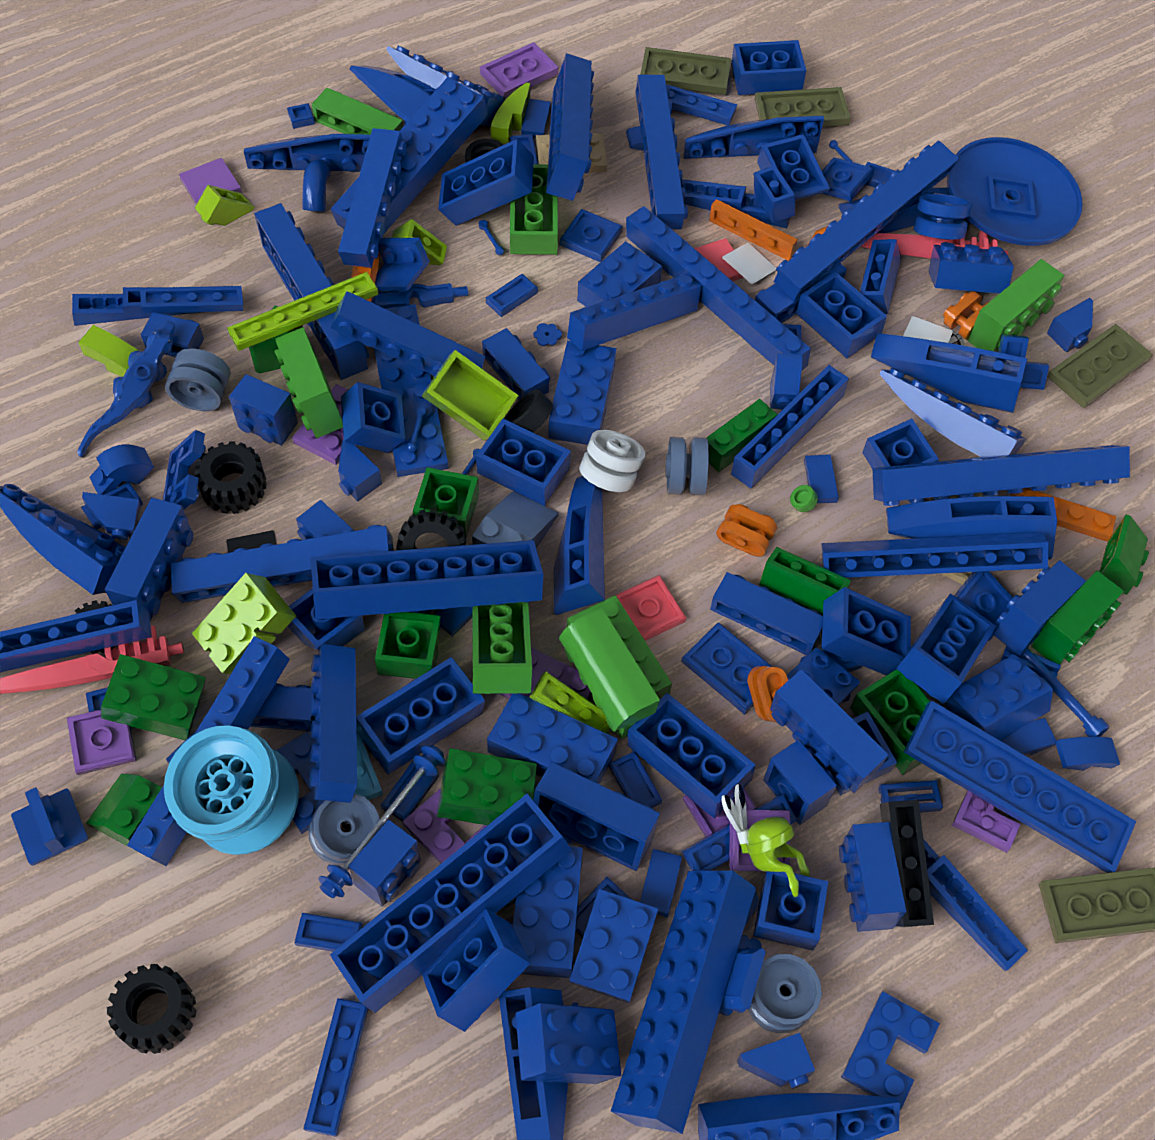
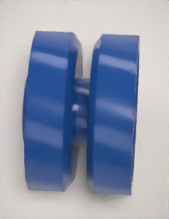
[913,193,972,240]

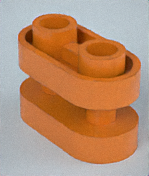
[943,291,989,340]
[716,504,777,557]
[747,666,788,723]

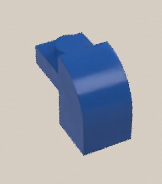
[89,444,154,495]

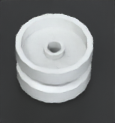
[579,430,645,492]

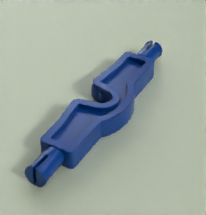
[371,283,468,309]

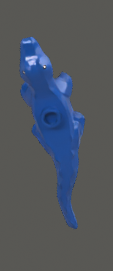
[77,321,175,457]

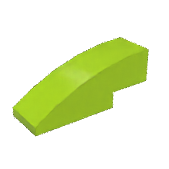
[491,83,530,145]
[78,325,139,377]

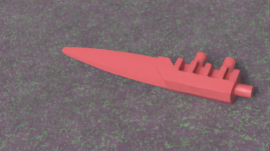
[861,231,1008,258]
[0,626,184,694]

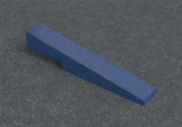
[681,179,790,229]
[72,287,200,326]
[924,840,1028,971]

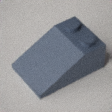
[472,491,558,549]

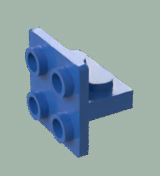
[11,787,88,866]

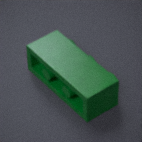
[706,399,778,473]
[759,547,851,615]

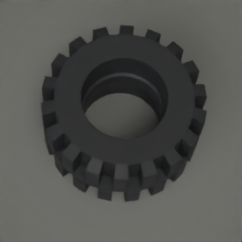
[195,441,267,514]
[396,508,466,550]
[107,964,197,1054]

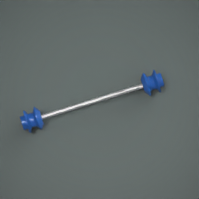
[318,745,446,898]

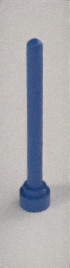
[1020,648,1110,737]

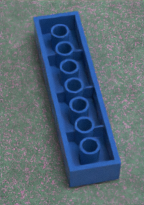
[546,53,594,201]
[330,76,488,234]
[254,203,369,380]
[310,540,543,619]
[330,794,572,1013]
[611,871,756,1134]

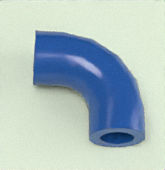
[302,159,331,211]

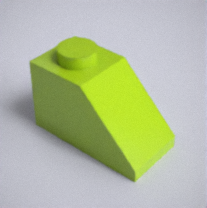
[195,185,254,226]
[392,219,447,266]

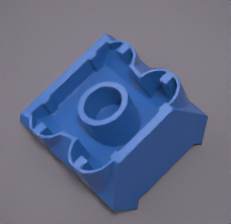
[719,948,766,1016]

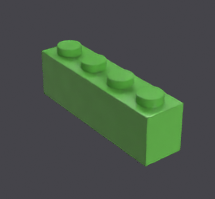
[312,88,403,135]

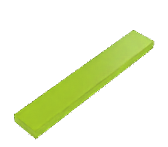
[227,272,379,351]

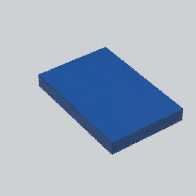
[681,622,773,715]

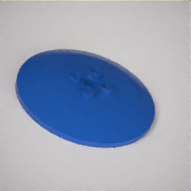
[947,137,1082,246]

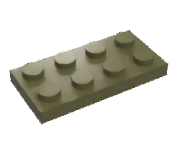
[640,47,731,95]
[754,87,851,127]
[1047,324,1153,408]
[1039,867,1155,944]

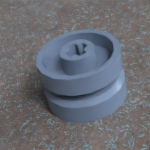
[165,348,231,412]
[665,437,709,495]
[308,793,380,865]
[748,954,822,1033]

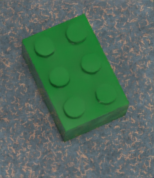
[1031,571,1124,665]
[101,654,206,740]
[850,669,930,775]
[437,748,537,826]

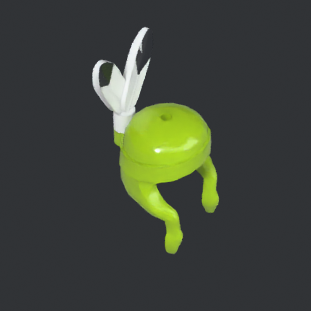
[722,784,810,897]

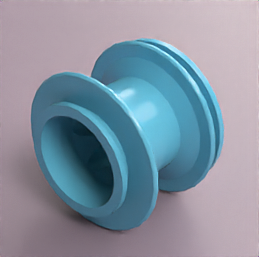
[164,725,299,855]

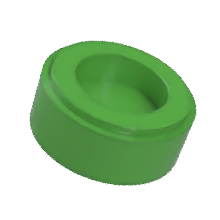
[790,485,818,512]

